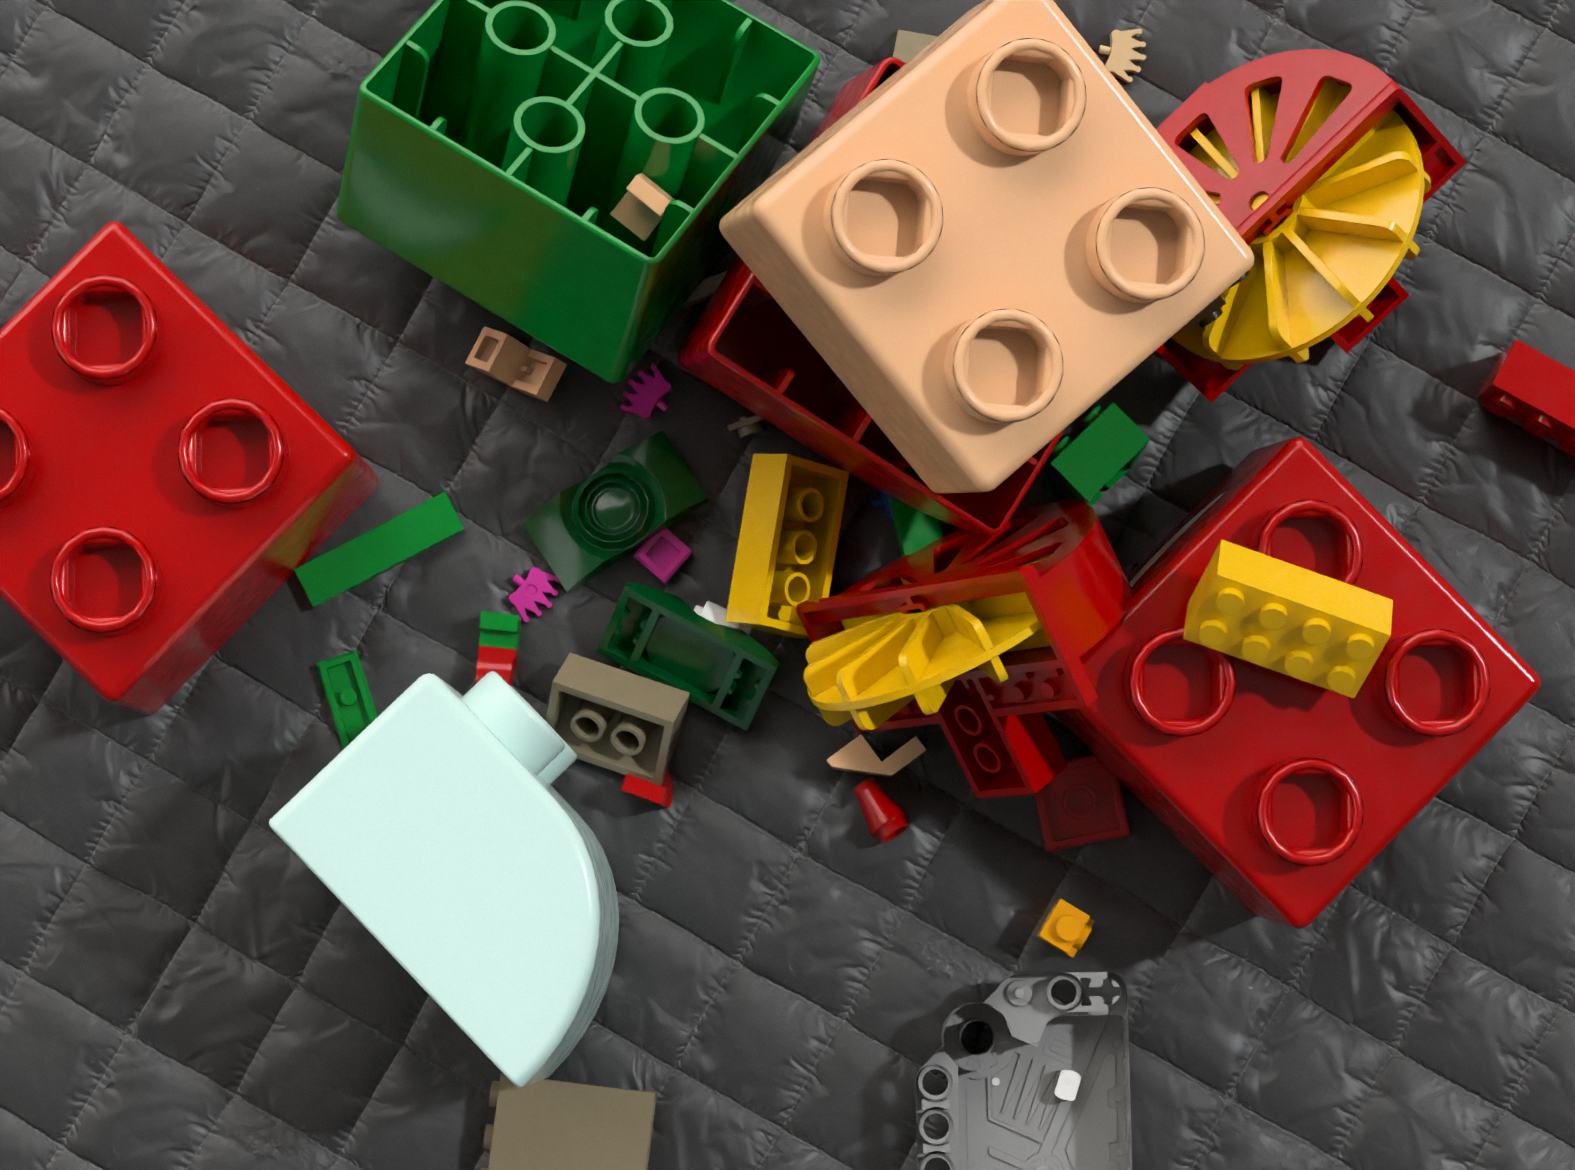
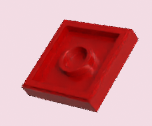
[1034,755,1130,852]

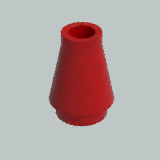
[853,777,910,844]

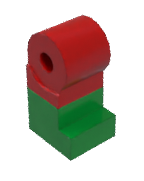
[475,611,523,686]

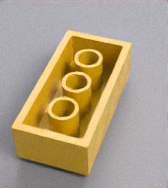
[725,454,849,639]
[1183,539,1393,699]

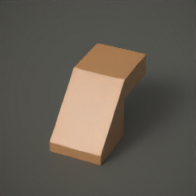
[610,173,675,241]
[465,326,567,402]
[826,734,926,778]

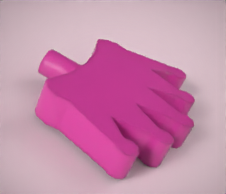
[620,364,672,420]
[509,567,560,623]

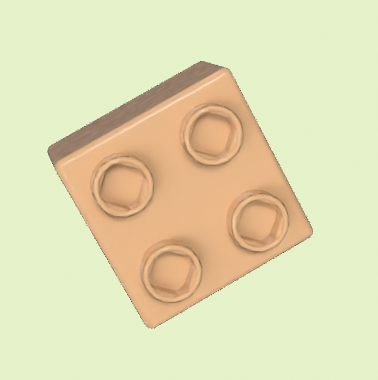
[719,0,1254,494]

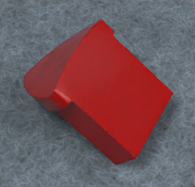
[621,767,673,808]

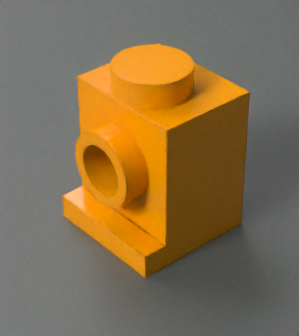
[1036,898,1095,958]

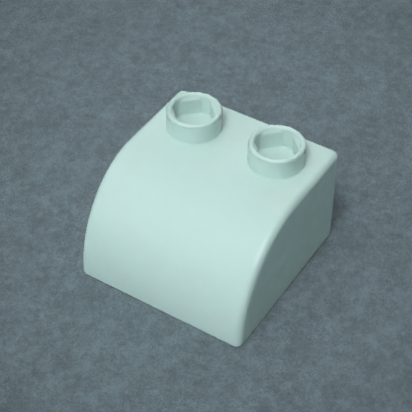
[269,671,619,1088]

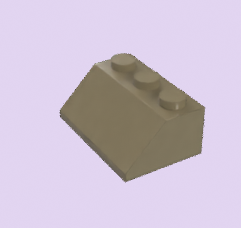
[545,653,690,786]

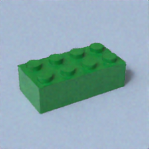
[1040,402,1150,507]

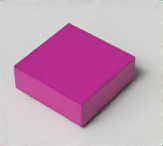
[633,529,693,585]

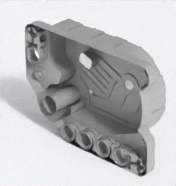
[915,972,1132,1170]

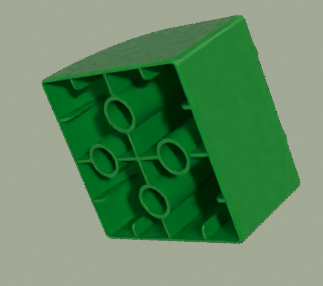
[337,0,820,384]

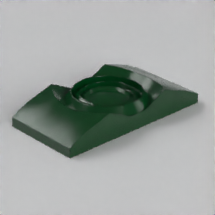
[522,431,710,594]
[596,582,780,731]

